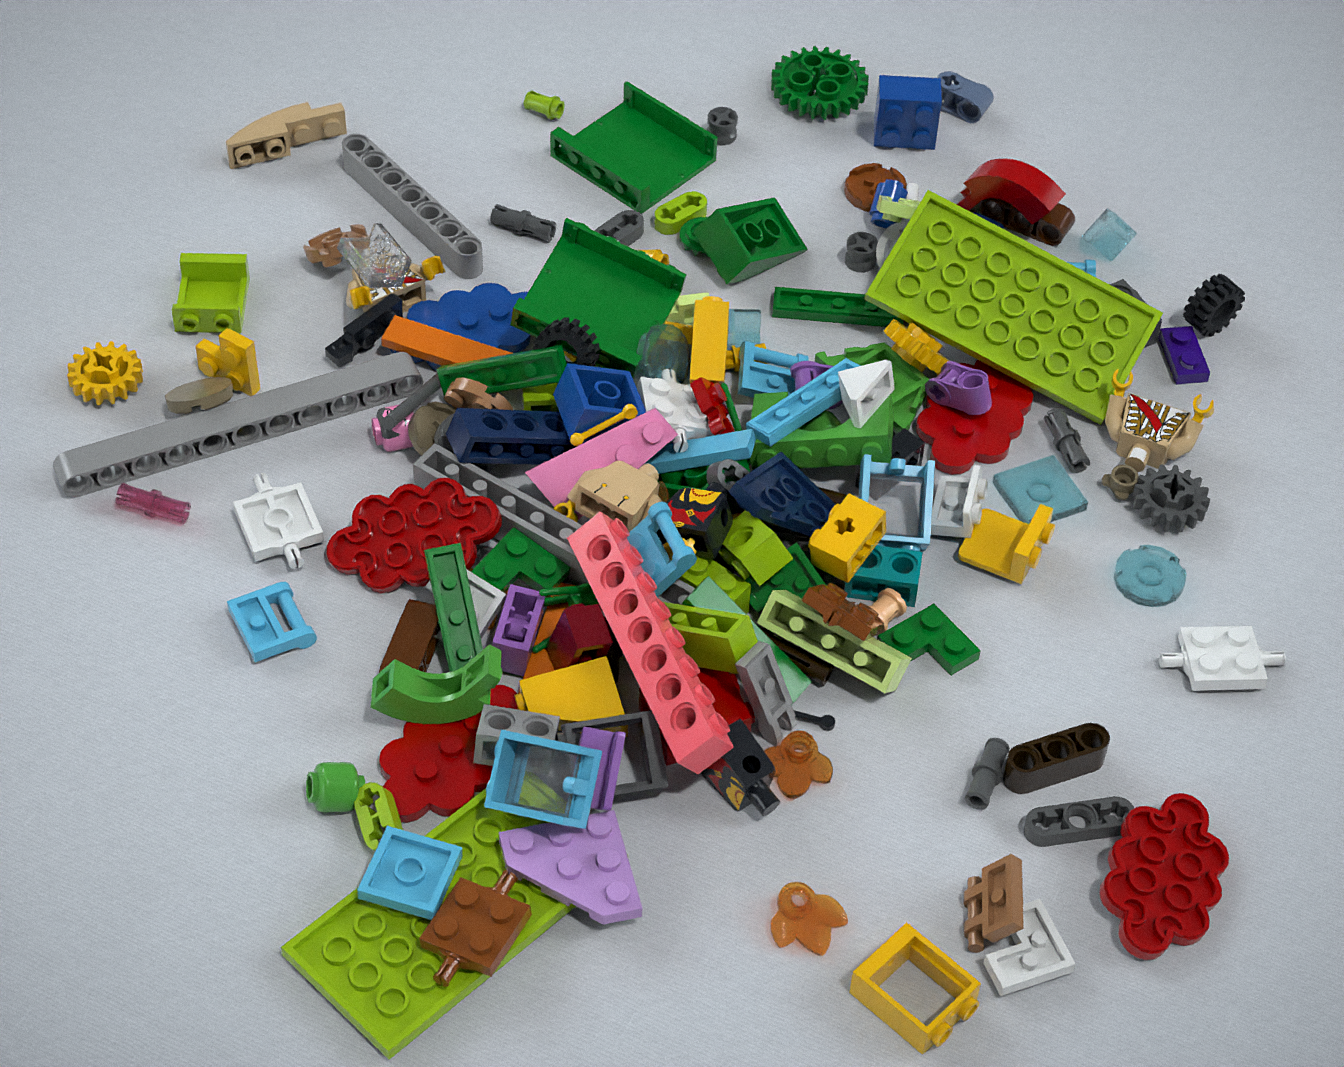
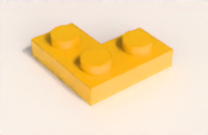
[195,328,261,396]

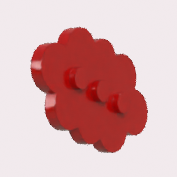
[916,360,1033,475]
[326,478,502,593]
[379,685,518,823]
[1099,793,1229,960]

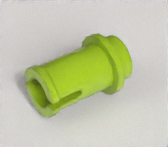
[524,90,565,120]

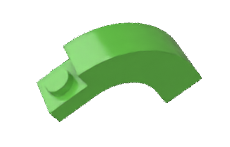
[370,644,503,724]

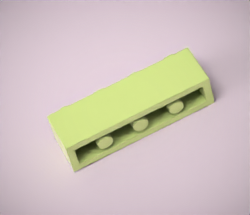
[757,590,912,693]

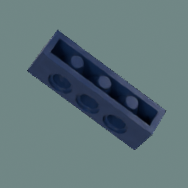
[446,408,577,465]

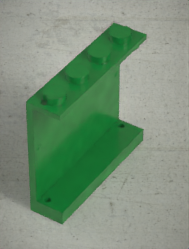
[550,81,718,214]
[510,218,687,380]

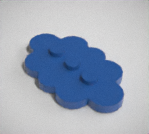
[390,283,531,371]

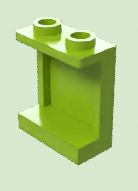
[172,253,250,333]

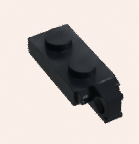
[325,293,403,368]

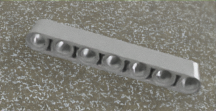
[342,134,483,279]

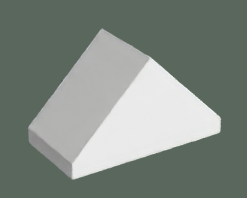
[838,360,895,428]

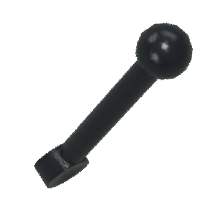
[794,710,835,731]

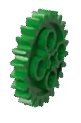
[771,46,869,120]

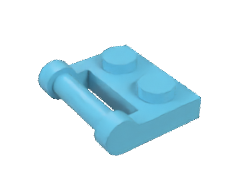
[738,341,809,398]
[627,502,697,597]
[227,582,317,662]

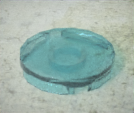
[637,324,691,384]
[1113,545,1187,607]

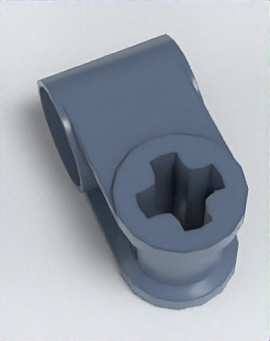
[937,71,994,123]

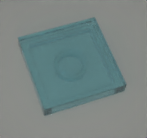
[992,455,1088,524]

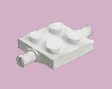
[637,369,712,453]
[233,473,324,569]
[1159,626,1286,691]

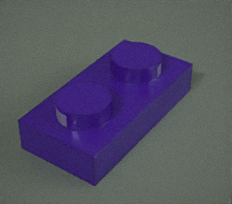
[1158,326,1210,385]

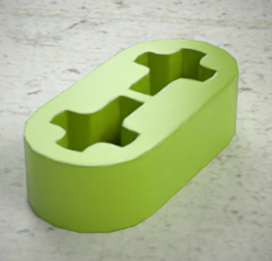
[654,191,707,235]
[354,782,403,851]

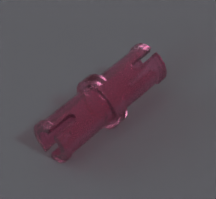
[115,483,191,524]

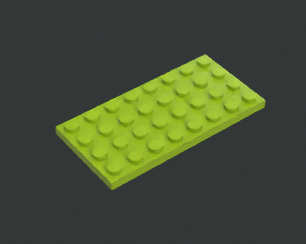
[864,190,1163,425]
[281,771,628,1060]

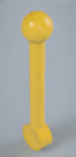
[570,404,638,446]

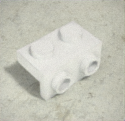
[931,465,988,538]

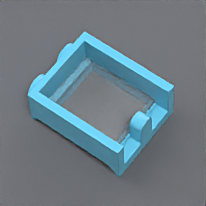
[859,454,935,551]
[484,730,602,829]

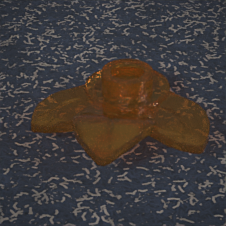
[764,730,833,799]
[770,882,848,956]

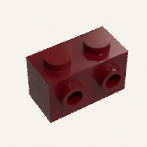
[546,604,613,670]

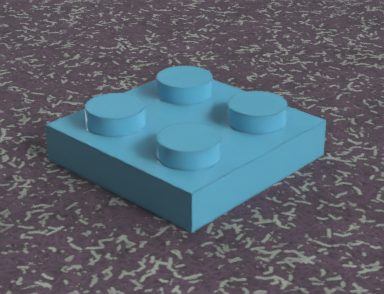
[357,826,463,920]

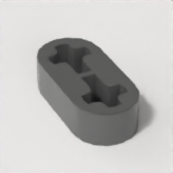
[595,210,644,246]

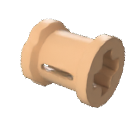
[869,588,907,635]

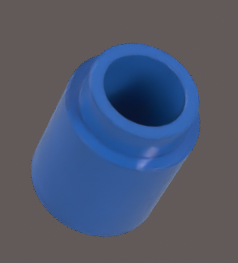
[870,179,908,229]

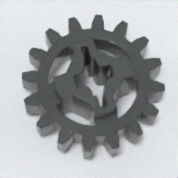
[1132,464,1210,532]

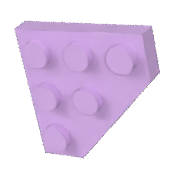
[499,810,642,925]

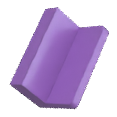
[568,726,626,811]

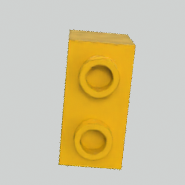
[808,493,886,583]

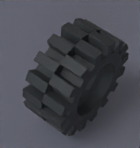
[1183,274,1245,337]
[532,317,600,384]

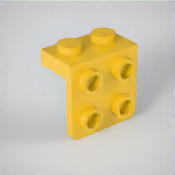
[958,504,1055,584]

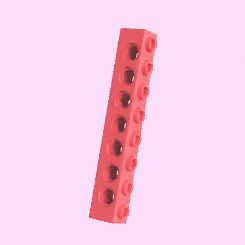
[567,511,734,774]

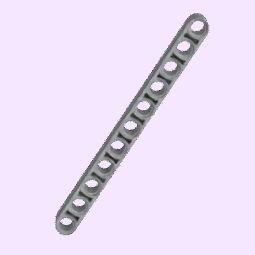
[53,352,424,497]

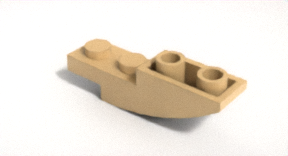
[226,102,347,169]

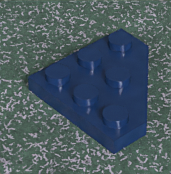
[728,452,835,537]

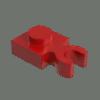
[690,377,734,435]

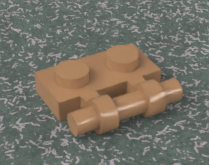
[964,854,1024,953]

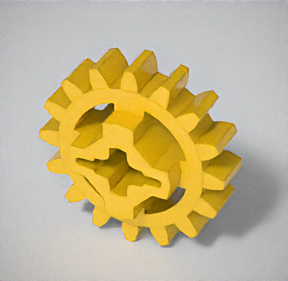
[883,319,949,375]
[67,341,143,405]

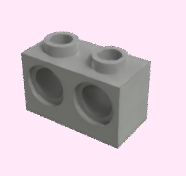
[473,704,560,775]

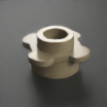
[1102,465,1139,500]

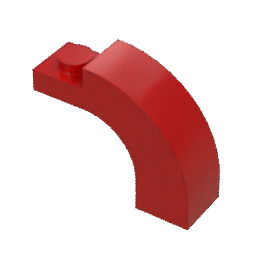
[956,158,1066,225]

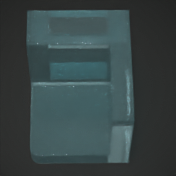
[1082,208,1137,261]
[727,309,761,350]

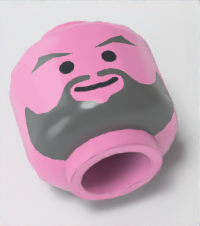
[371,404,414,452]

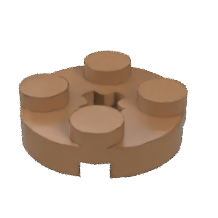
[303,224,370,267]
[444,378,513,410]

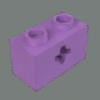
[492,584,546,676]

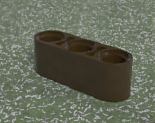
[1003,722,1110,794]

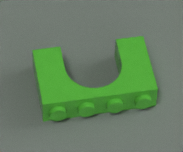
[750,392,894,471]

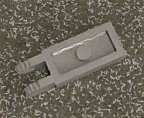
[735,641,798,746]

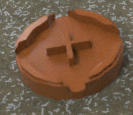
[844,163,907,212]

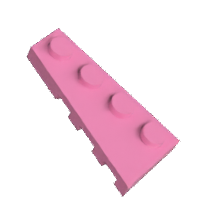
[525,408,678,520]

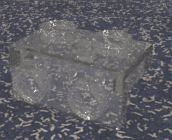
[337,223,412,289]

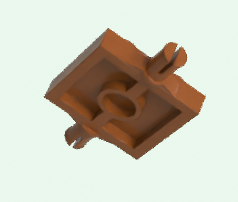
[801,583,884,641]
[419,870,532,987]

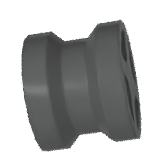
[707,107,738,146]
[845,232,878,273]

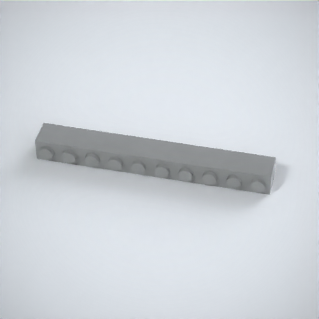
[413,444,695,605]

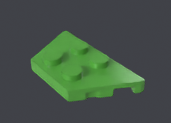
[814,343,929,434]

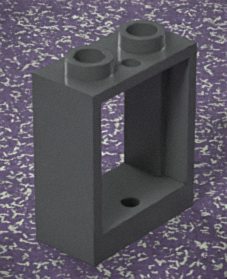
[556,710,668,795]

